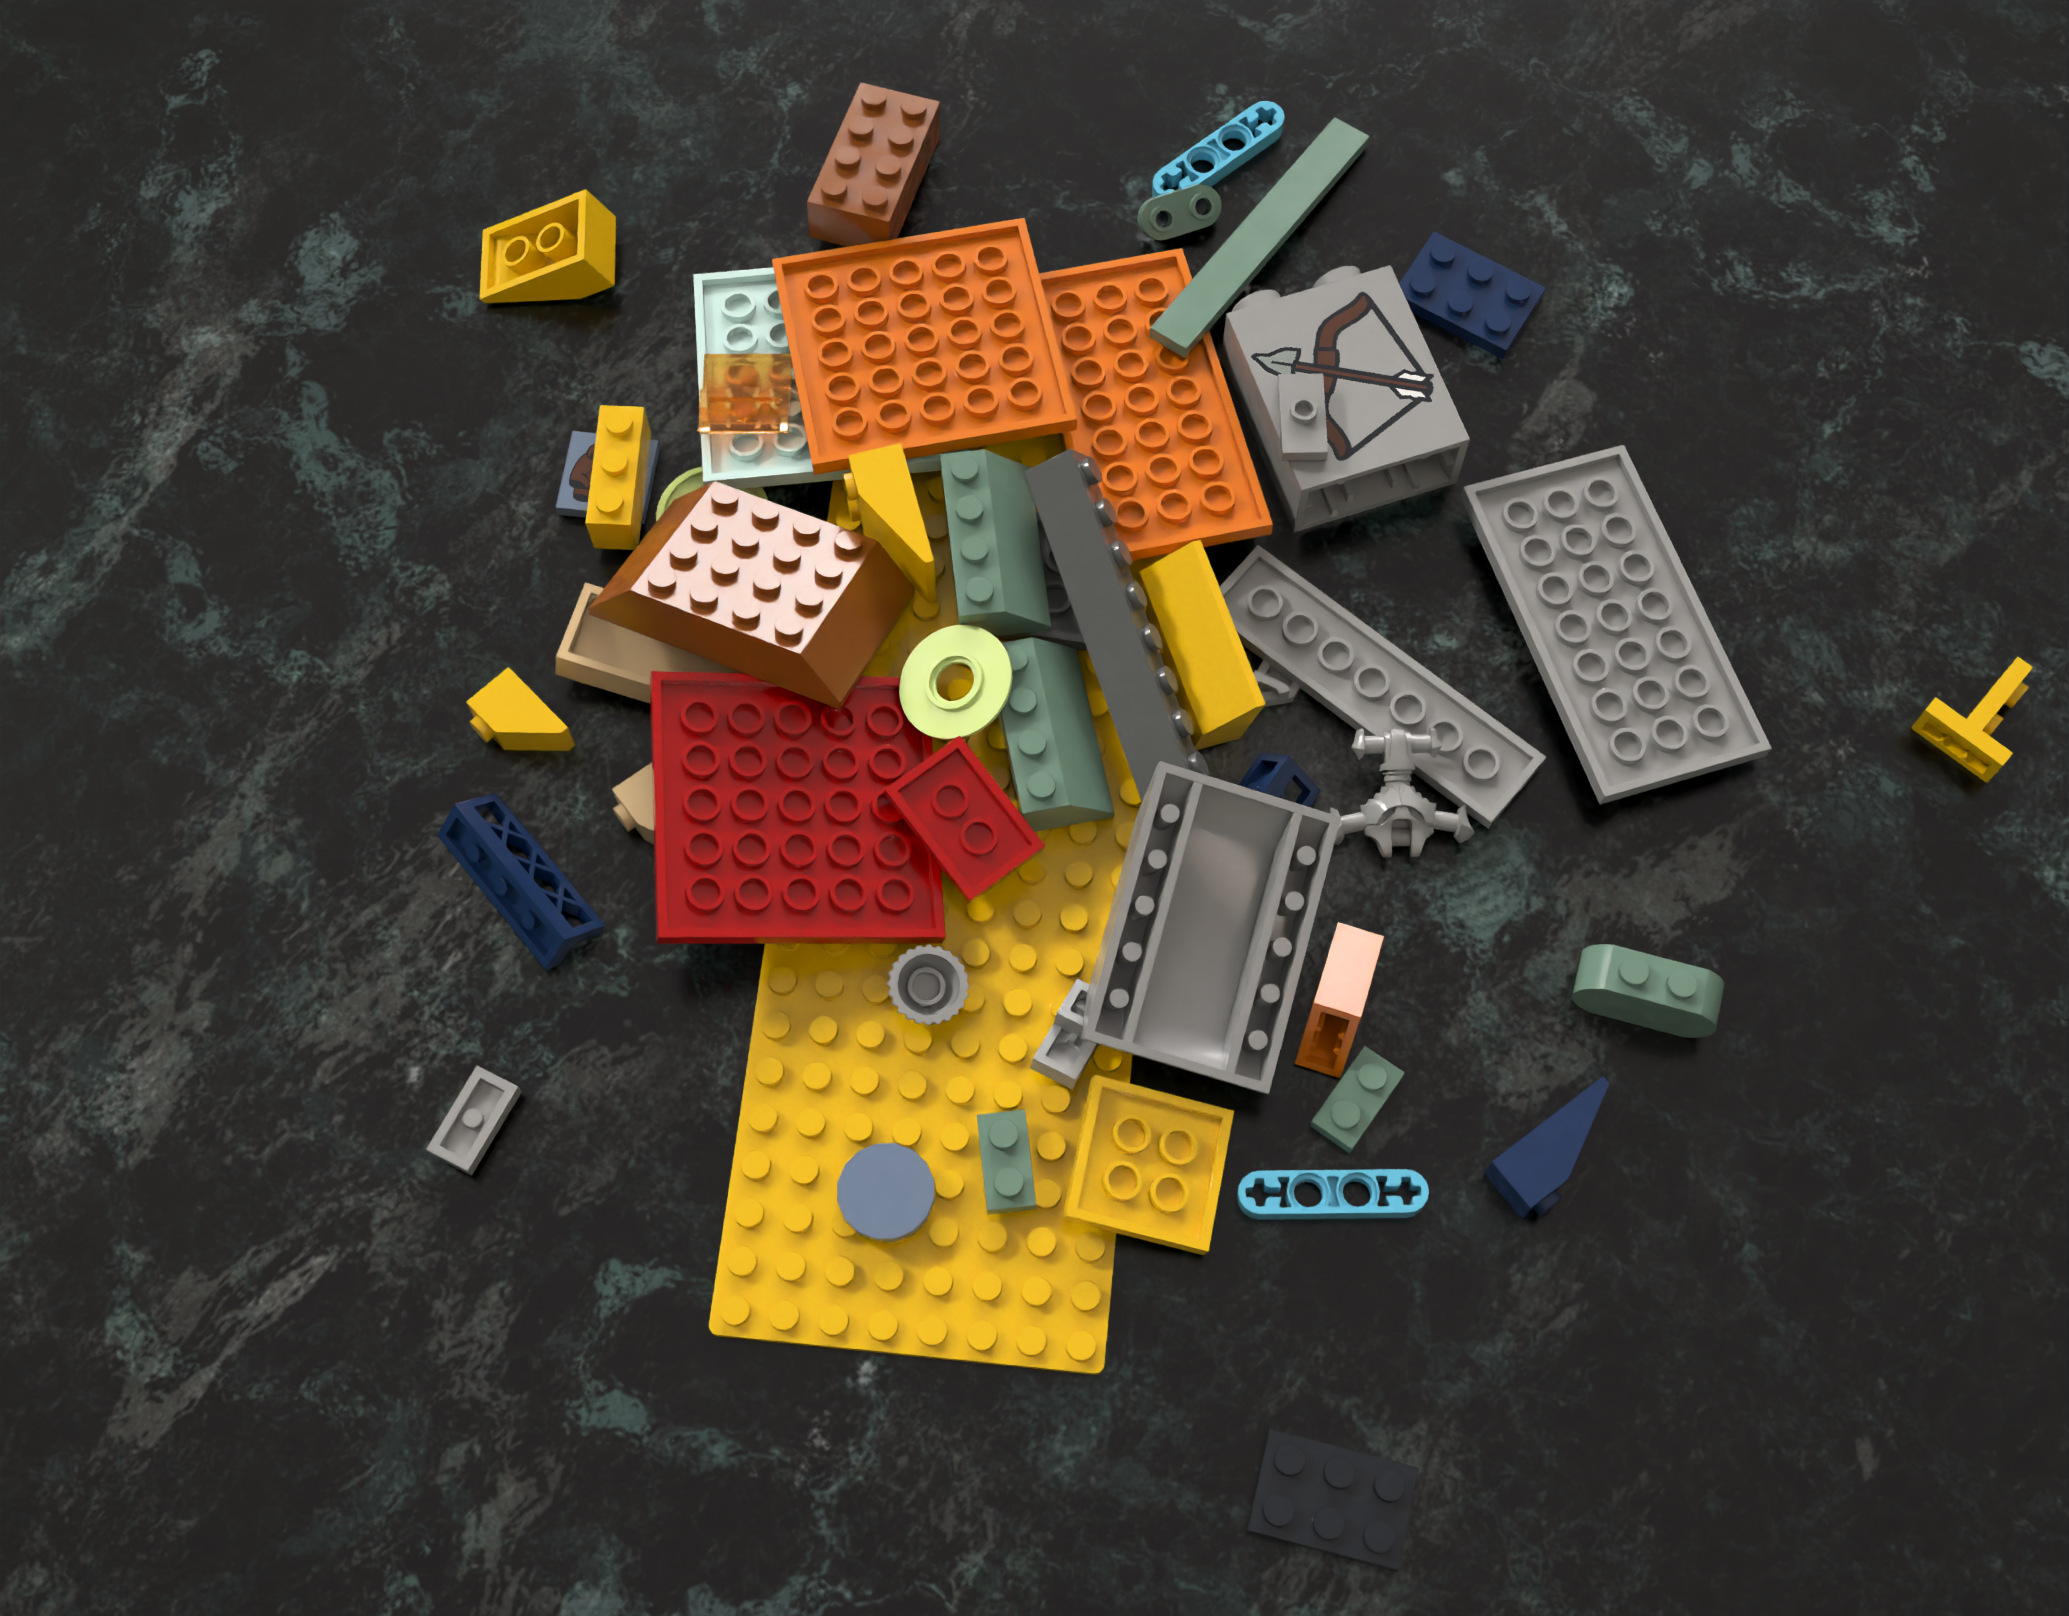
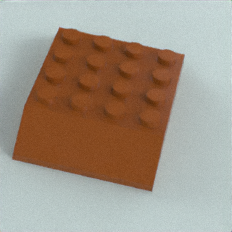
[589,481,915,709]

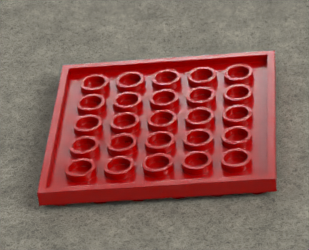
[650,671,946,944]

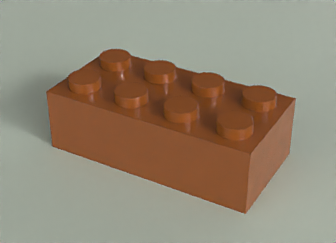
[807,82,940,247]

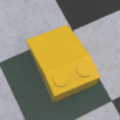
[480,189,616,303]
[843,443,937,603]

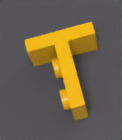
[1911,657,2033,783]

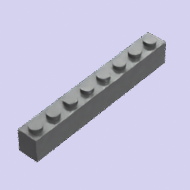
[1024,449,1209,801]

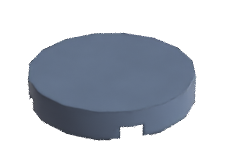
[837,1143,935,1242]

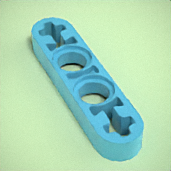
[1152,101,1285,197]
[1236,1169,1429,1220]

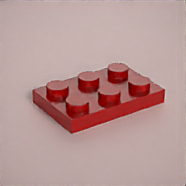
[884,735,1045,904]

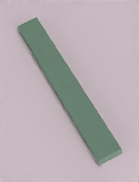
[1149,117,1370,358]

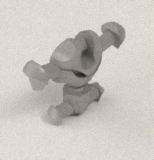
[1330,727,1475,857]

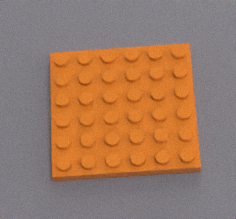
[772,218,1077,475]

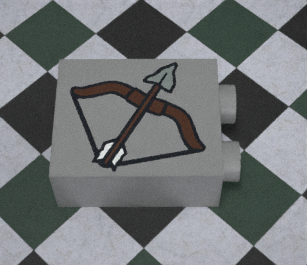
[1221,265,1470,533]

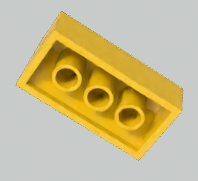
[1134,540,1266,751]

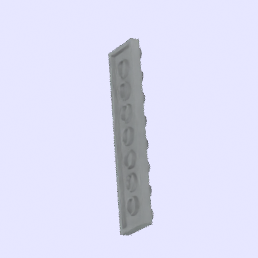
[1219,545,1546,829]

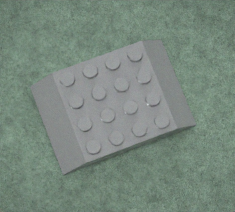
[1082,761,1341,1094]

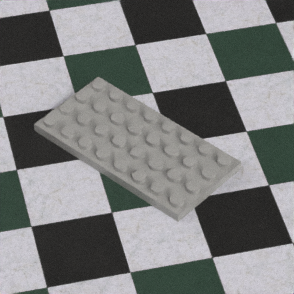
[1460,445,1772,804]

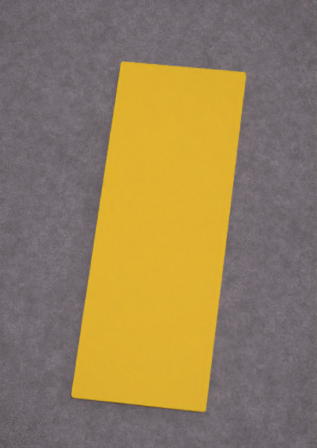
[709,433,1169,1375]

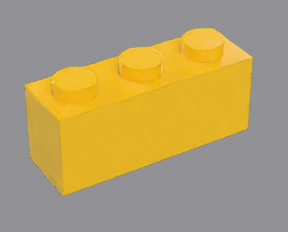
[585,405,651,550]

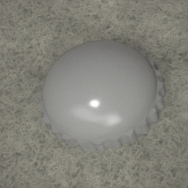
[887,945,969,1026]

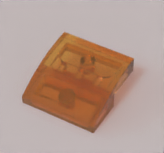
[699,354,793,434]

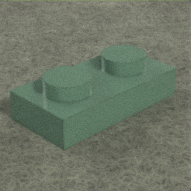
[1310,1046,1405,1154]
[977,1109,1036,1215]

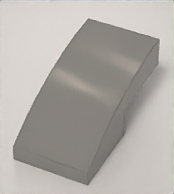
[1030,979,1098,1090]

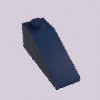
[1484,1076,1610,1219]

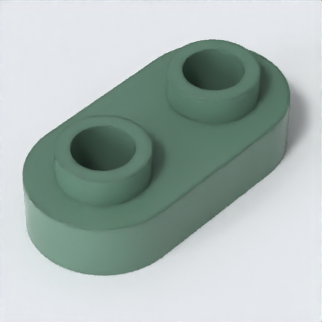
[1137,184,1222,240]

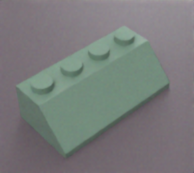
[940,450,1051,636]
[998,637,1114,832]

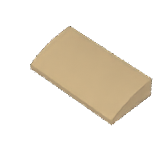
[555,583,742,703]

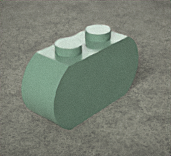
[1572,944,1725,1038]

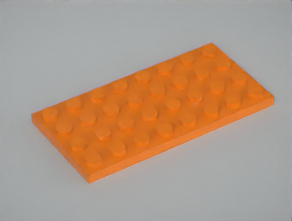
[1039,248,1273,561]

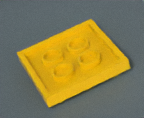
[1062,1075,1234,1255]

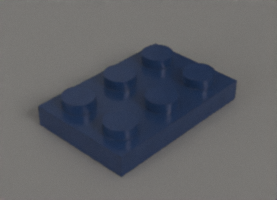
[1399,231,1546,359]

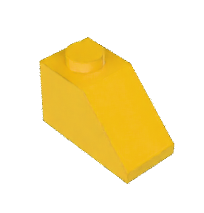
[466,667,575,751]

